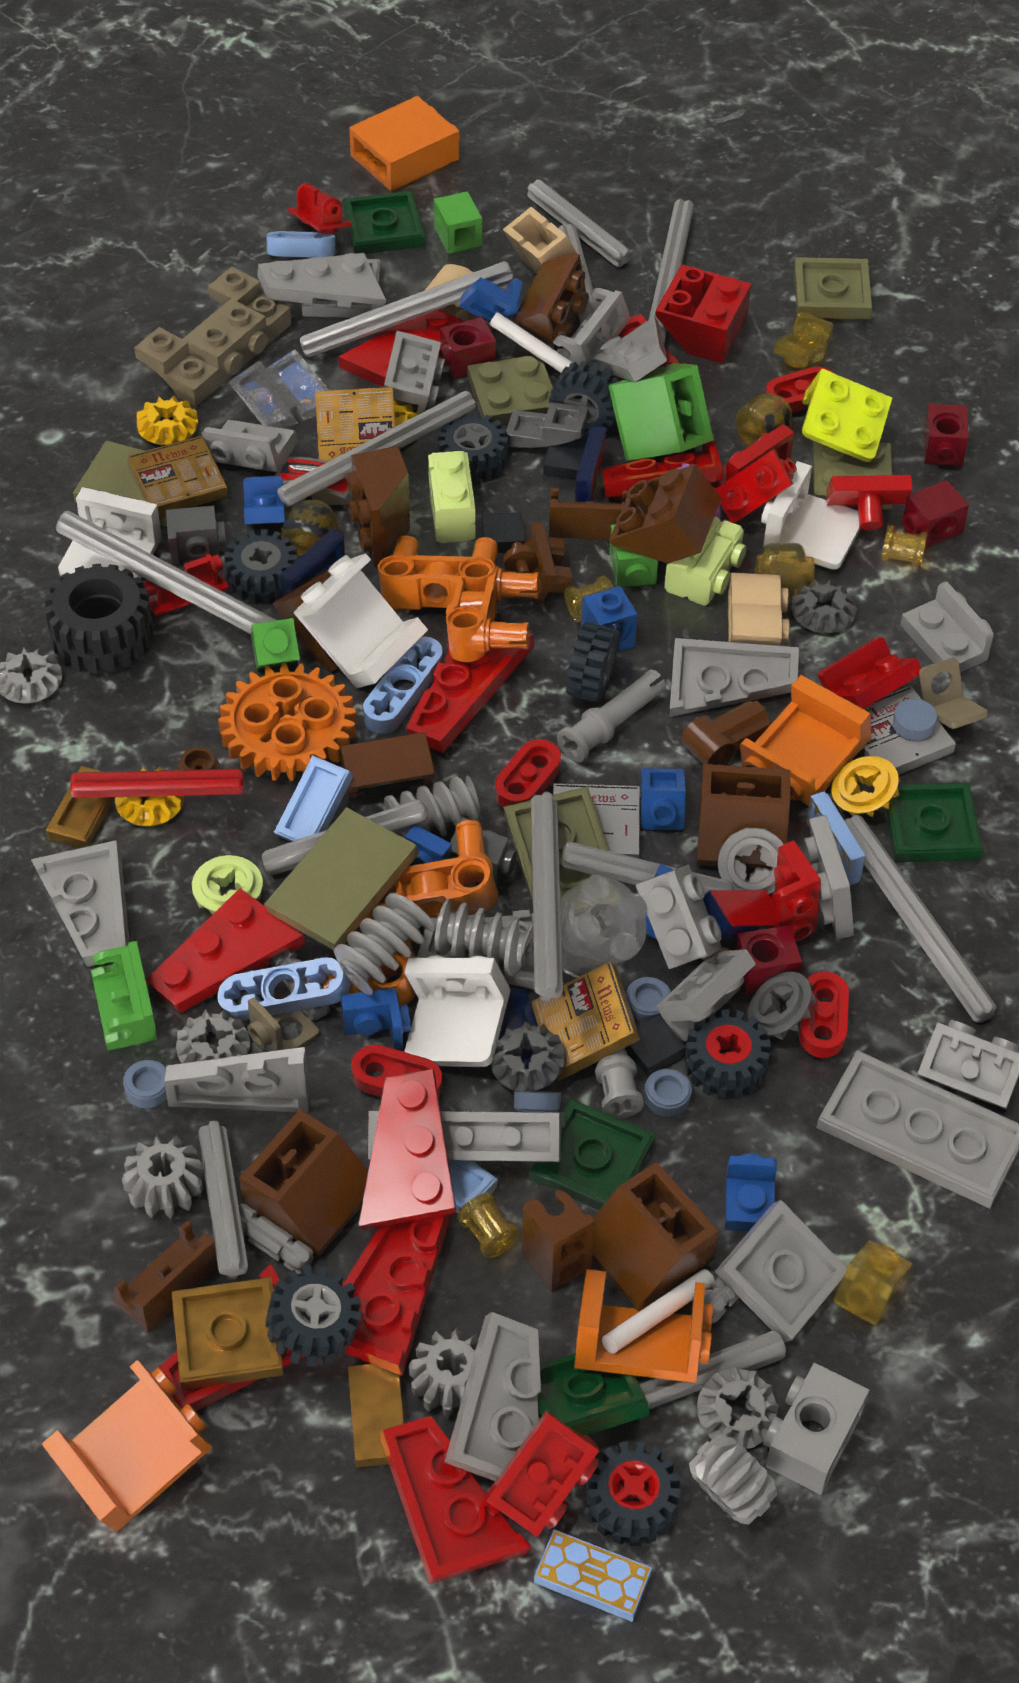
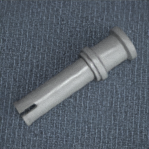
[557,669,666,763]
[595,1048,644,1119]

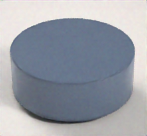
[893,699,937,741]
[626,977,671,1023]
[123,1060,167,1108]
[644,1069,692,1117]
[514,1091,561,1112]

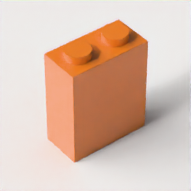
[349,96,460,192]

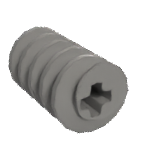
[384,775,480,838]
[334,893,435,996]
[434,898,534,977]

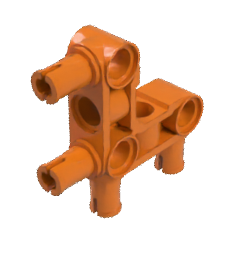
[378,535,540,662]
[323,820,498,1005]

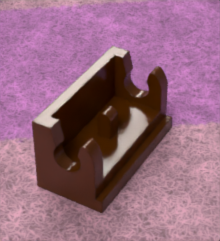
[549,488,628,540]
[341,732,435,798]
[522,1190,595,1292]
[113,1221,218,1332]

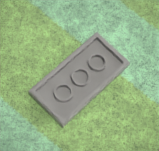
[817,1050,1019,1209]

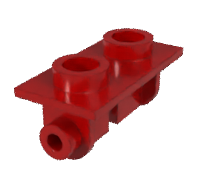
[287,183,352,234]
[715,449,797,524]
[143,553,230,616]

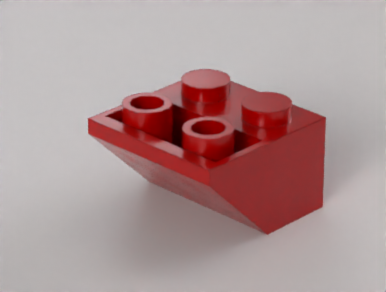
[655,264,751,364]

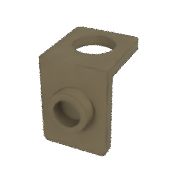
[919,657,988,729]
[247,997,319,1052]

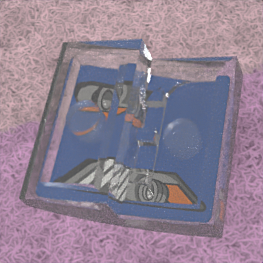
[228,349,330,428]

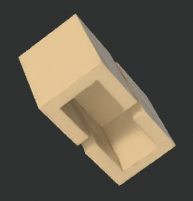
[503,207,584,273]

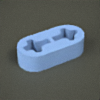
[266,231,335,257]

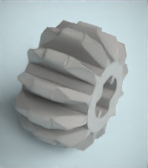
[122,1134,205,1219]
[409,1327,479,1419]
[689,1434,778,1525]

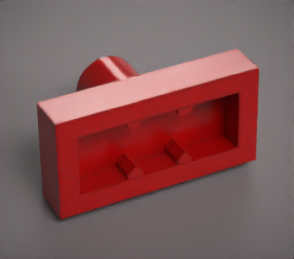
[826,475,912,530]

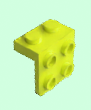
[802,369,892,462]

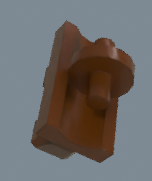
[503,522,573,604]

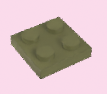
[793,257,872,319]
[467,355,553,425]
[812,441,892,509]

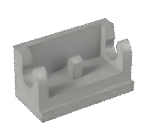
[553,288,631,368]

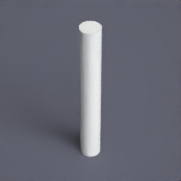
[489,312,573,373]
[602,1269,714,1354]

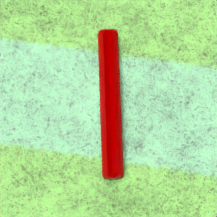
[70,769,244,798]

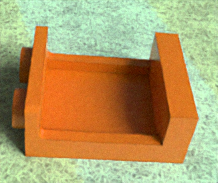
[740,675,871,806]

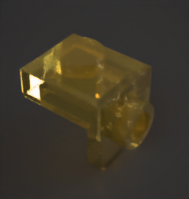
[773,311,833,368]
[834,1240,913,1325]

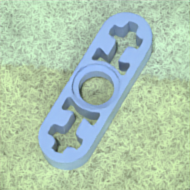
[363,637,443,734]
[218,957,351,1021]

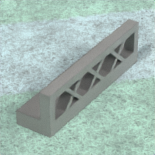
[368,1111,565,1162]

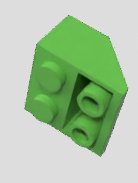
[608,363,714,461]

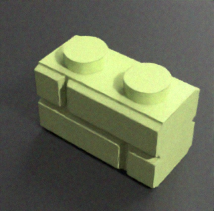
[428,451,475,543]
[664,517,747,606]

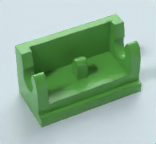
[91,941,158,1051]

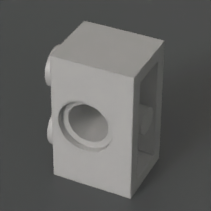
[763,1363,870,1495]

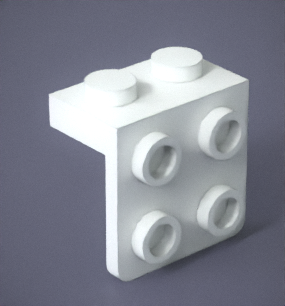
[761,461,860,569]
[58,487,162,578]
[404,956,510,1067]

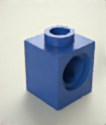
[581,586,637,652]

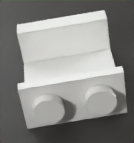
[293,553,428,688]

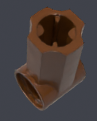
[681,700,771,765]

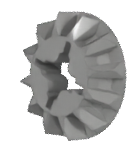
[0,647,62,703]
[718,827,784,894]
[176,1009,250,1064]
[697,1366,779,1449]

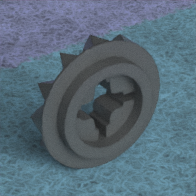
[791,579,857,633]
[748,972,817,1040]
[491,1021,565,1092]

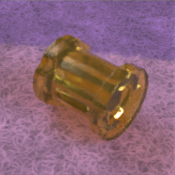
[881,526,928,568]
[565,575,614,622]
[457,1193,520,1258]

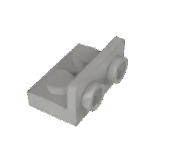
[384,331,445,414]
[202,420,298,472]
[900,581,993,679]
[636,864,722,969]
[656,949,756,1041]
[917,1020,1019,1110]

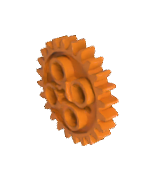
[218,663,357,781]

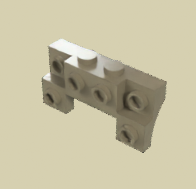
[134,267,291,407]

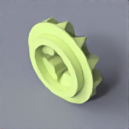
[192,855,263,915]

